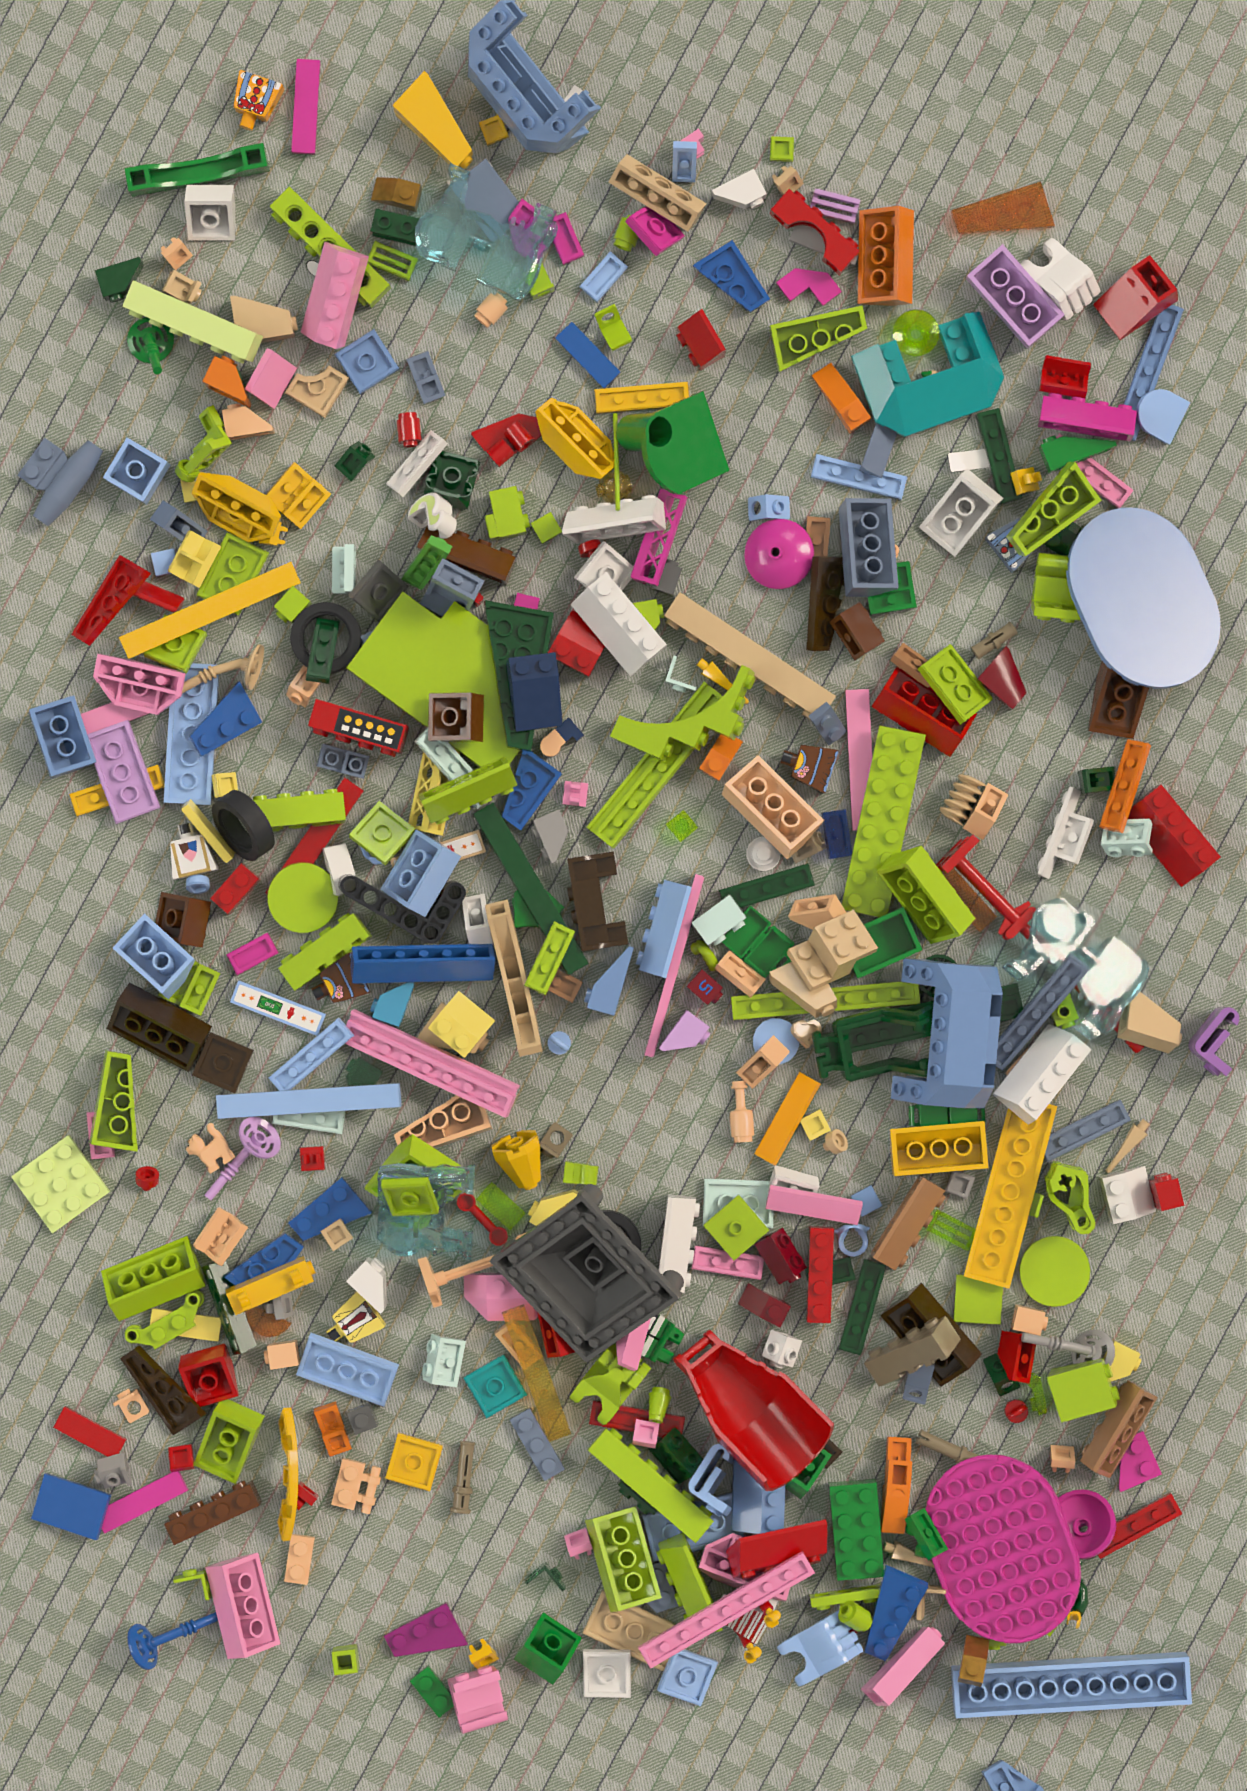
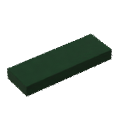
[306,618,340,684]

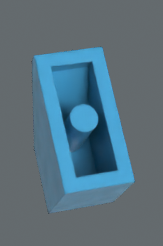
[370,982,416,1027]

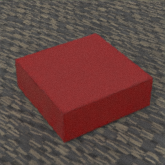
[168,1444,194,1472]

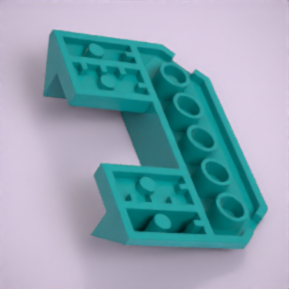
[851,311,1004,437]

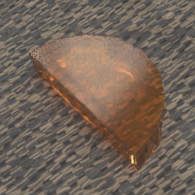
[247,1306,292,1337]

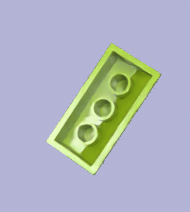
[419,757,517,824]
[101,1236,206,1321]
[585,1506,662,1612]
[656,1533,723,1632]

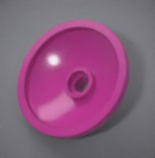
[744,519,814,589]
[1058,1489,1116,1559]

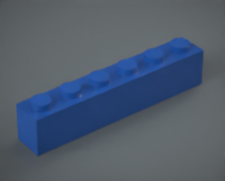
[350,944,495,983]

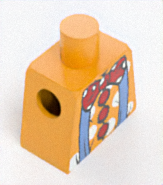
[234,70,284,131]

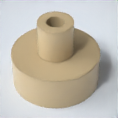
[823,1129,848,1154]

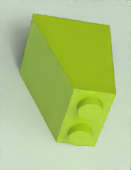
[1047,1358,1120,1423]

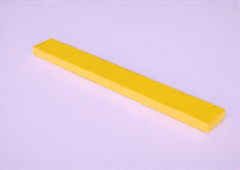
[119,562,301,659]

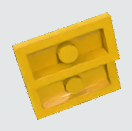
[265,462,331,529]

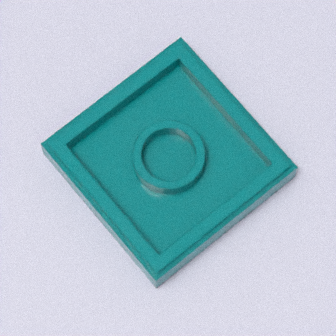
[463,1354,527,1418]

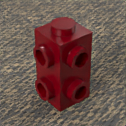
[755,1227,807,1285]

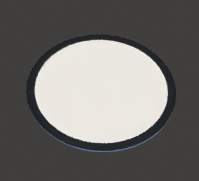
[306,260,319,276]

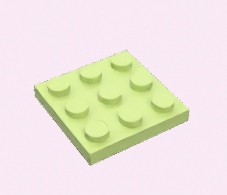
[11,1135,111,1233]

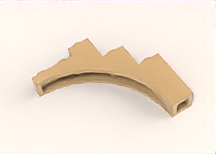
[485,899,543,1057]

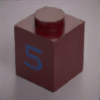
[686,969,723,1005]

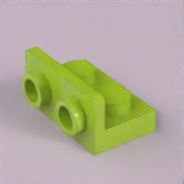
[184,425,232,475]

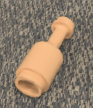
[730,1081,754,1143]

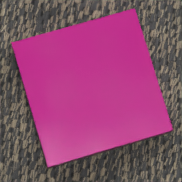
[625,206,685,256]

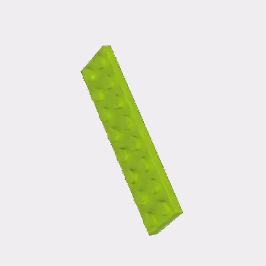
[842,725,926,917]

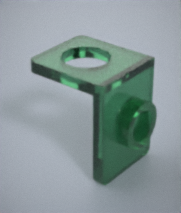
[524,1561,566,1592]

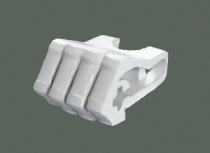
[1020,238,1101,320]

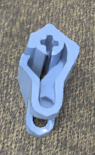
[777,1610,863,1686]

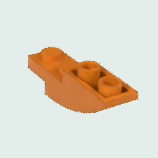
[880,1437,912,1534]

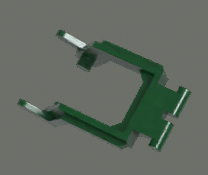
[811,1003,934,1082]

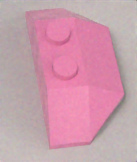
[93,654,186,715]
[464,1273,538,1321]
[698,1533,790,1602]

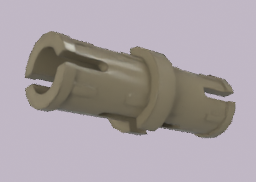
[971,622,1018,660]

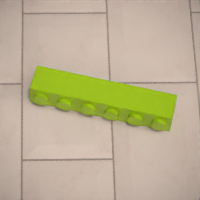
[587,1427,714,1543]

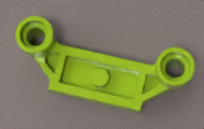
[124,1289,205,1350]

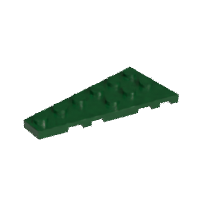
[484,600,554,752]

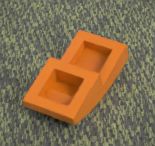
[314,1401,352,1457]

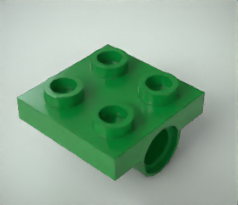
[867,561,917,615]

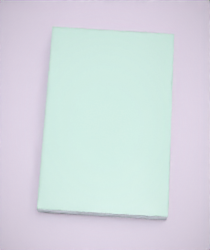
[703,1178,774,1228]

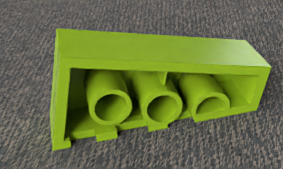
[769,305,867,372]
[1006,462,1102,556]
[253,789,346,832]
[278,912,372,991]
[89,1050,138,1152]

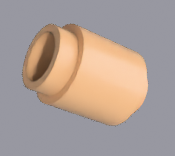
[474,292,508,328]

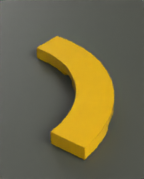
[277,1408,298,1541]

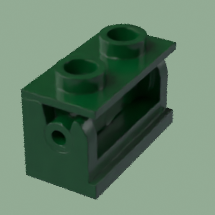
[371,209,423,247]

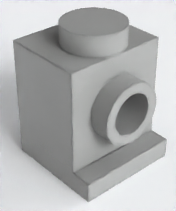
[94,1452,132,1489]

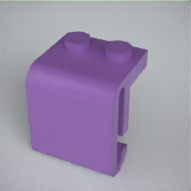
[1188,1007,1239,1076]

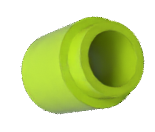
[613,215,639,252]
[838,1601,873,1632]

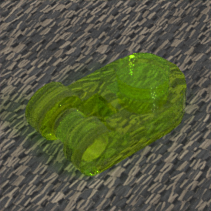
[1026,1372,1047,1415]

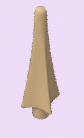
[1106,1119,1150,1173]
[883,1540,934,1568]

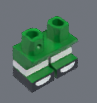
[641,1313,685,1364]

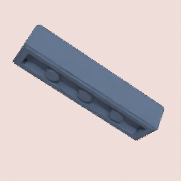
[859,423,897,478]

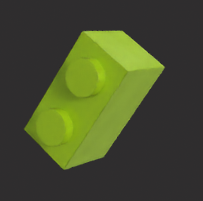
[489,486,530,540]

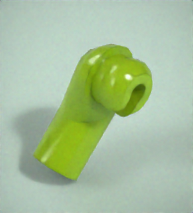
[690,940,719,971]

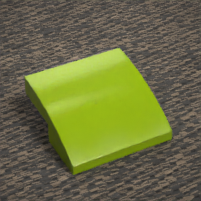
[158,961,220,1016]

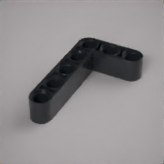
[338,874,466,944]

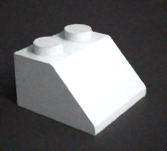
[184,185,235,240]
[1099,1166,1156,1224]
[346,1257,387,1314]

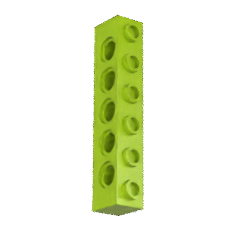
[270,186,391,308]

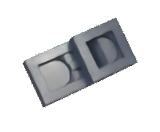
[406,350,446,404]

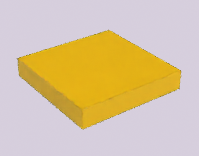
[385,1432,443,1491]

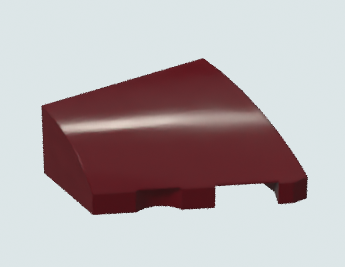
[977,646,1027,710]

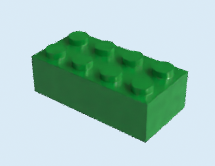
[828,1479,884,1581]

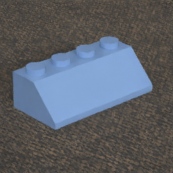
[636,880,692,978]

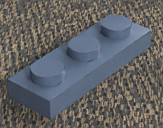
[510,1408,565,1481]

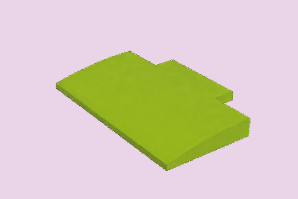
[346,592,520,767]

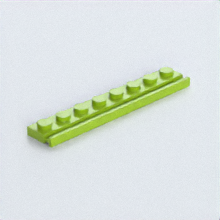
[587,682,723,849]

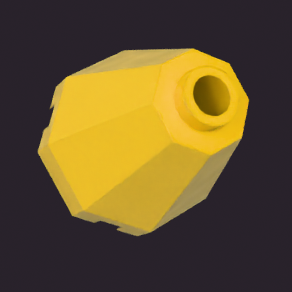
[491,1130,541,1190]

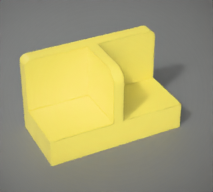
[168,530,221,588]

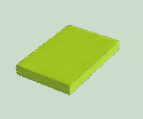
[196,532,270,616]
[918,644,993,725]

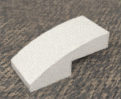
[322,843,356,895]

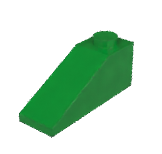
[1038,435,1117,474]

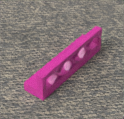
[630,488,688,586]

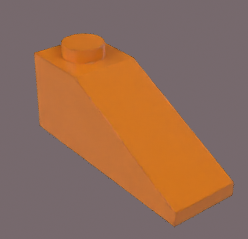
[811,363,871,434]

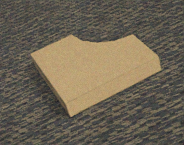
[285,366,349,418]

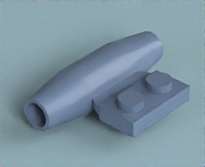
[17,438,103,527]

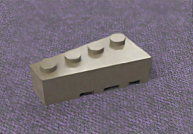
[864,1316,961,1387]

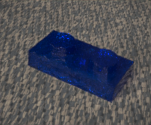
[821,809,853,859]

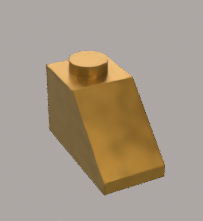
[371,177,422,212]
[958,1635,990,1687]

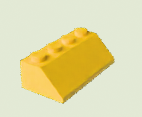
[890,1121,989,1176]

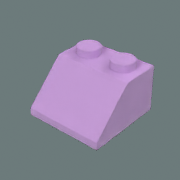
[659,1009,711,1051]

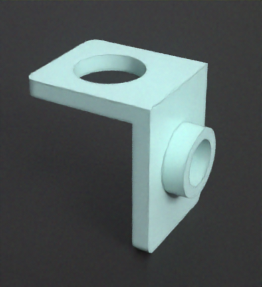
[665,656,697,693]

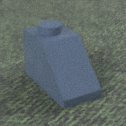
[150,500,208,542]

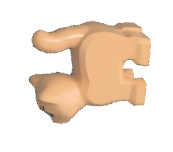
[186,1123,236,1174]

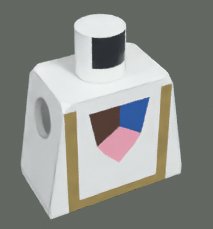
[170,823,219,880]

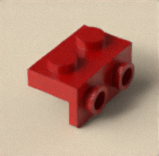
[1039,355,1091,399]

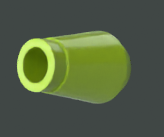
[649,1387,672,1424]

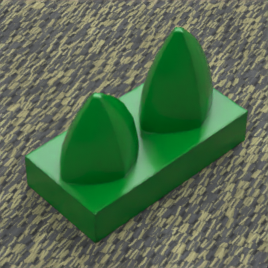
[904,1508,948,1561]

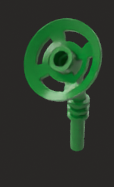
[127,317,174,375]

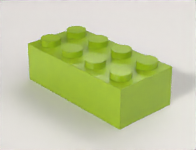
[877,845,975,944]

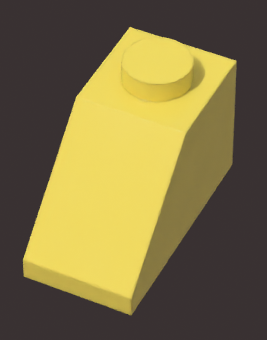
[1103,1339,1141,1382]

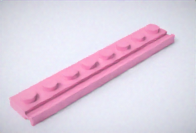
[345,1009,520,1118]

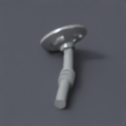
[1021,1330,1115,1367]

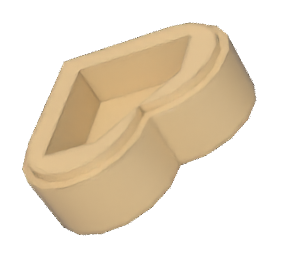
[791,1020,822,1049]

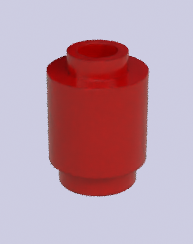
[396,412,422,448]

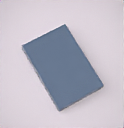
[448,159,519,244]

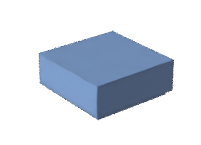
[851,1185,882,1217]

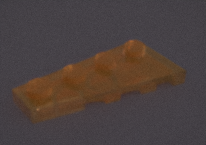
[951,181,1055,234]

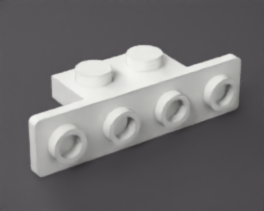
[1038,786,1094,879]

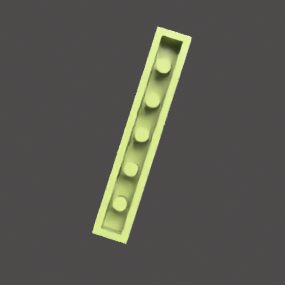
[122,280,263,364]

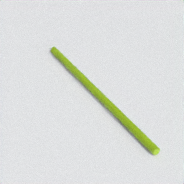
[613,413,620,511]

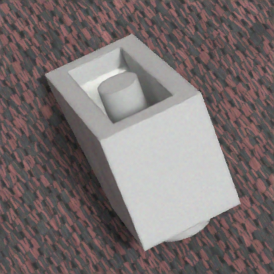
[712,169,767,209]
[462,894,494,946]

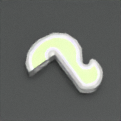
[408,492,457,539]

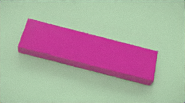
[291,59,321,155]
[102,1471,189,1534]

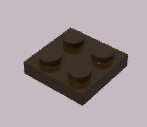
[192,1032,254,1093]

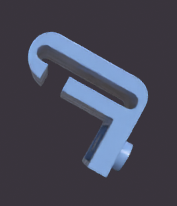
[689,1444,734,1517]

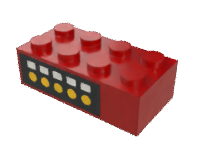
[308,699,409,757]

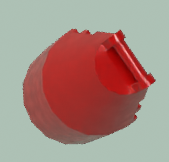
[673,1330,834,1491]

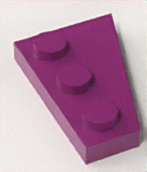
[384,1602,468,1657]

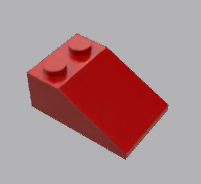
[548,608,606,678]

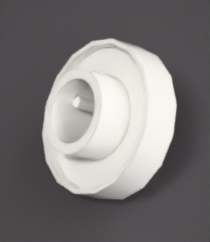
[746,837,781,871]

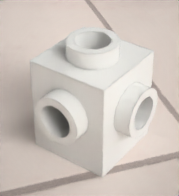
[762,1330,802,1369]

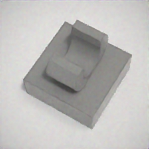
[264,1292,293,1320]

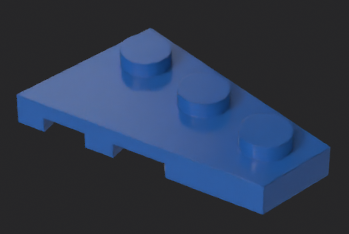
[189,681,262,757]
[224,1232,304,1285]

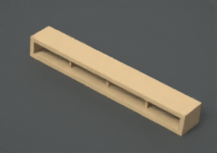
[664,592,836,720]

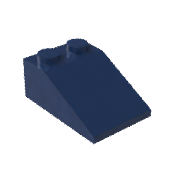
[506,652,563,732]

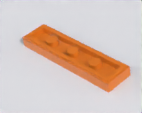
[1099,739,1151,834]

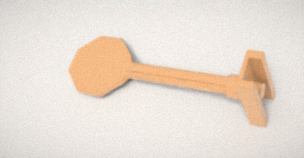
[417,1232,527,1308]

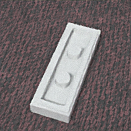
[386,430,448,497]

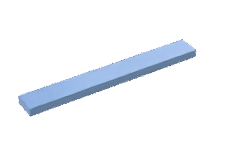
[216,1083,402,1119]

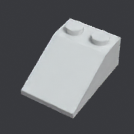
[919,469,1003,557]

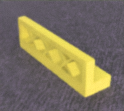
[408,748,460,836]

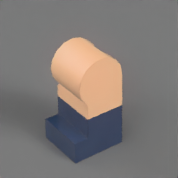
[540,717,584,757]

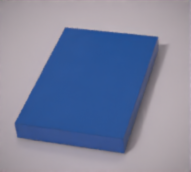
[31,1473,112,1540]

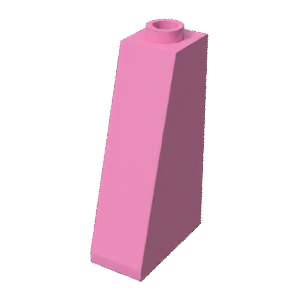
[861,1627,945,1706]

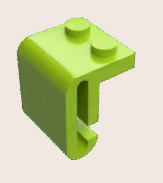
[1031,553,1081,623]

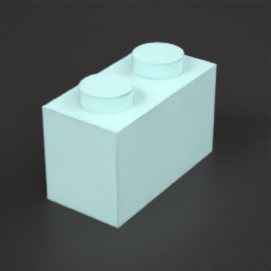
[692,895,747,946]

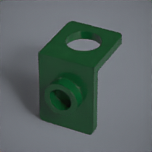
[983,1352,1021,1396]

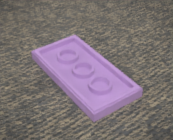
[87,720,161,824]

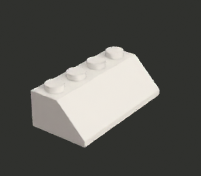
[562,495,666,544]
[570,572,667,677]
[992,1024,1092,1125]
[658,1194,700,1293]

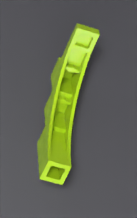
[610,665,755,762]

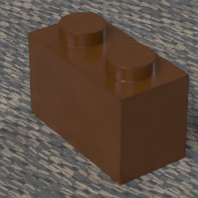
[830,602,885,661]

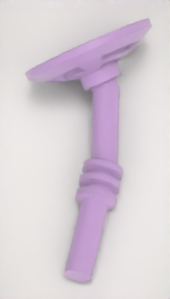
[204,1117,281,1201]

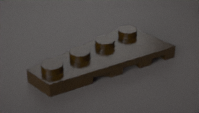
[120,1345,207,1436]

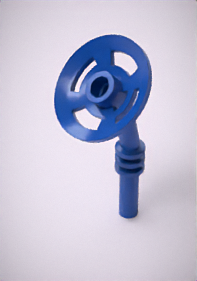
[127,1612,218,1670]

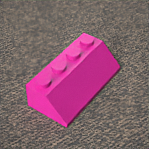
[1038,393,1137,442]

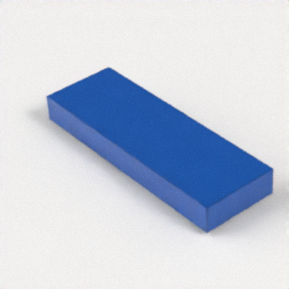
[555,322,621,389]

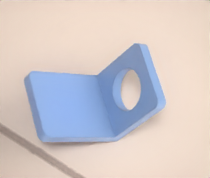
[748,494,790,521]

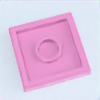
[245,348,297,409]

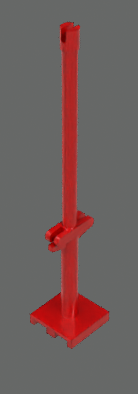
[936,834,1145,1053]

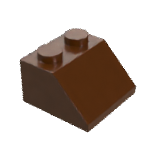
[428,692,484,742]
[155,892,211,948]

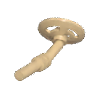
[182,644,264,694]

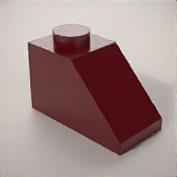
[738,1283,791,1327]

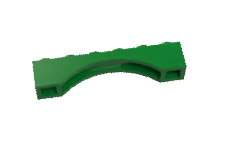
[124,143,270,197]

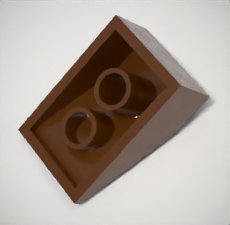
[1088,661,1149,739]

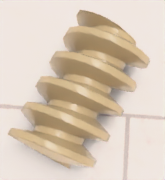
[939,774,986,826]

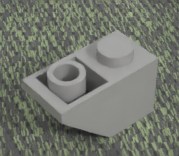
[531,809,569,864]

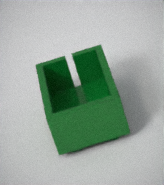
[852,907,923,979]

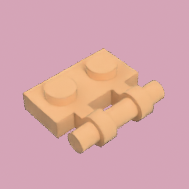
[331,1458,381,1514]

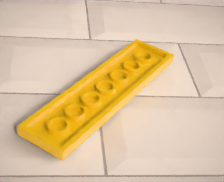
[964,1104,1058,1289]

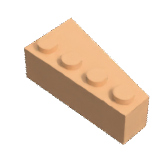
[394,1095,493,1148]

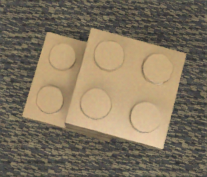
[787,910,878,991]

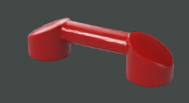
[457,1192,508,1246]

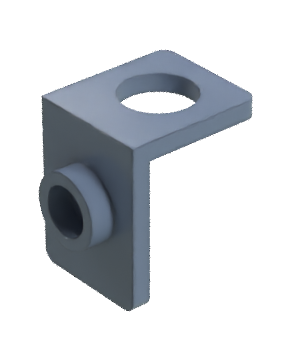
[902,1365,934,1405]

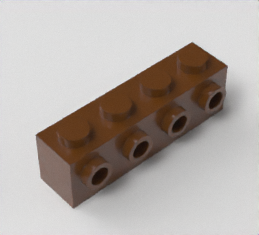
[164,1480,262,1545]

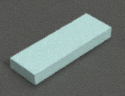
[272,1111,346,1134]

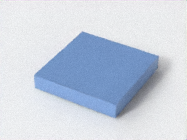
[335,329,400,395]

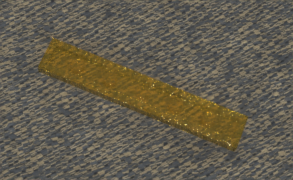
[502,1304,571,1442]

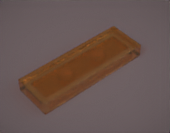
[944,868,997,932]

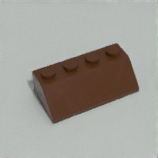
[417,525,517,585]

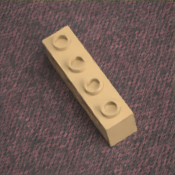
[609,154,707,232]

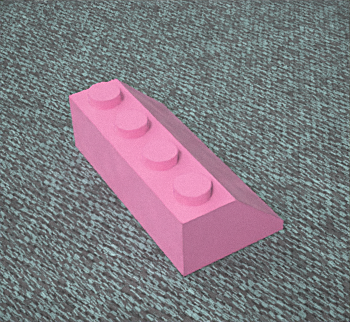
[301,242,369,349]
[205,1553,280,1659]

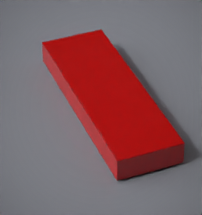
[53,1406,127,1457]

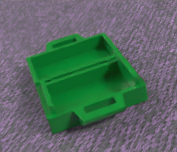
[722,906,795,978]
[909,1104,986,1127]

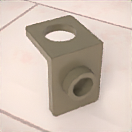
[539,1122,573,1159]

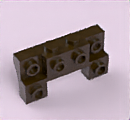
[567,851,629,952]

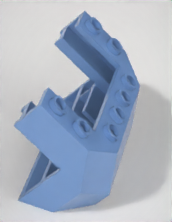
[468,0,601,153]
[891,958,1003,1108]

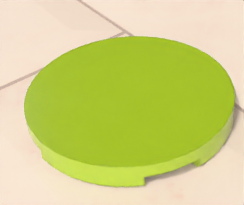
[267,862,338,933]
[1019,1236,1090,1307]

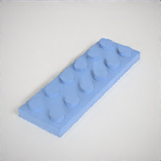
[164,663,219,805]

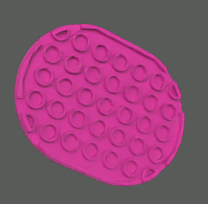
[926,1454,1081,1643]

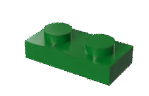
[410,1665,454,1718]

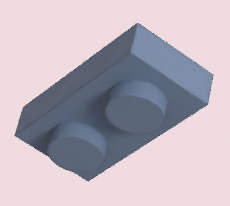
[808,702,847,746]

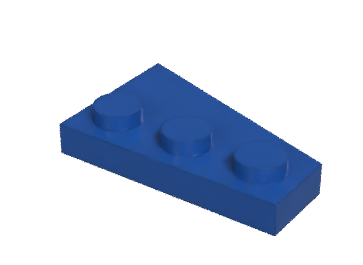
[693,240,770,313]
[502,750,562,830]
[288,1177,373,1241]

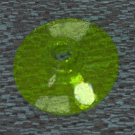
[893,309,940,357]

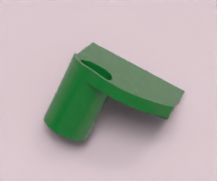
[616,391,730,495]

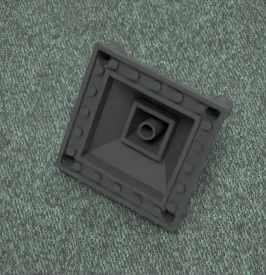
[489,1184,684,1362]

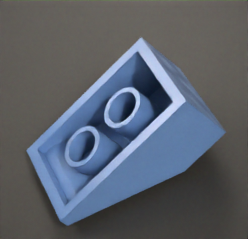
[584,946,634,1016]

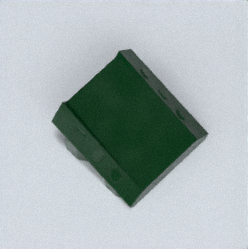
[423,451,480,511]

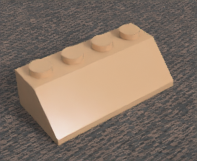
[722,755,824,860]

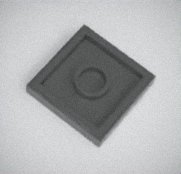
[348,560,409,622]

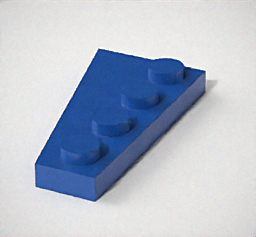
[864,1565,928,1661]

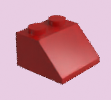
[676,309,726,370]
[178,1343,239,1407]

